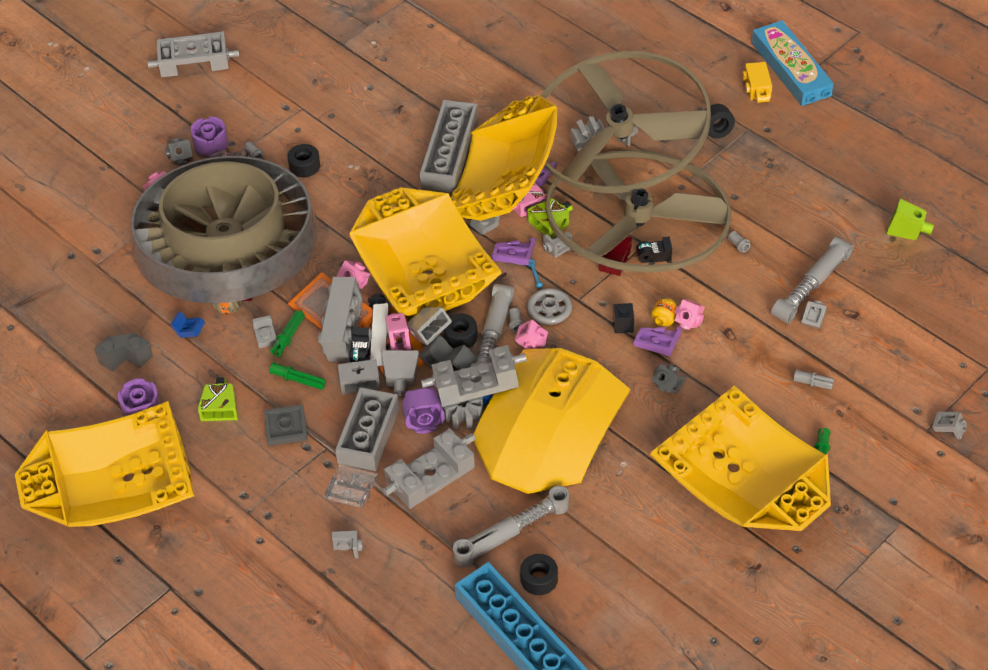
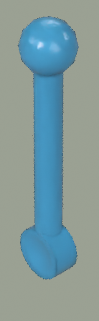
[528,259,543,289]

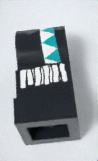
[636,236,672,263]
[350,327,372,363]

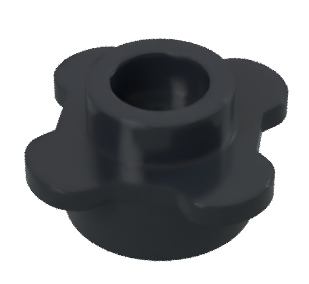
[368,294,386,309]

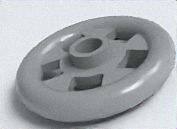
[527,288,573,325]

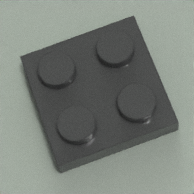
[264,404,308,446]

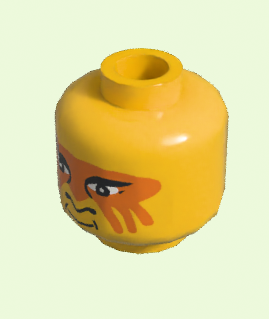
[651,298,677,326]

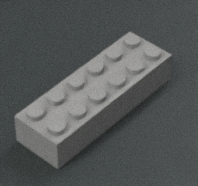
[420,100,478,193]

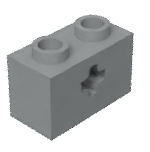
[338,359,380,395]

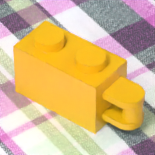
[742,62,772,103]

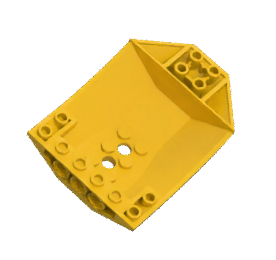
[451,95,557,221]
[350,187,501,315]
[473,348,630,494]
[650,385,831,531]
[15,401,194,527]

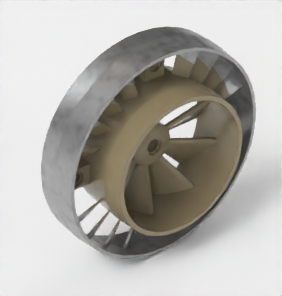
[131,156,317,303]

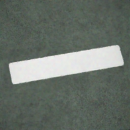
[370,303,388,366]

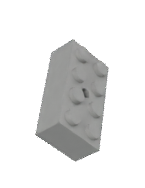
[318,277,363,362]
[335,387,399,472]

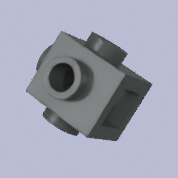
[165,138,193,164]
[652,363,687,393]

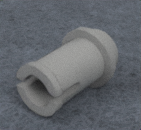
[244,141,264,159]
[728,231,751,253]
[508,308,524,333]

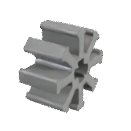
[570,116,608,152]
[444,397,483,430]

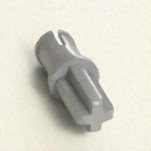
[794,369,834,389]

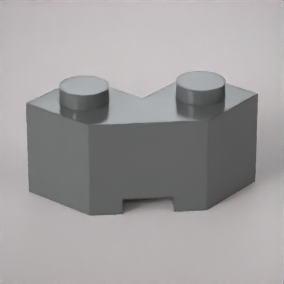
[95,333,153,372]
[419,335,477,371]

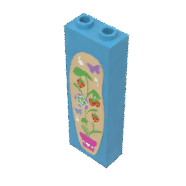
[752,20,834,106]

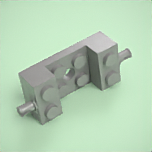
[148,31,239,77]
[421,345,527,407]
[382,428,476,509]

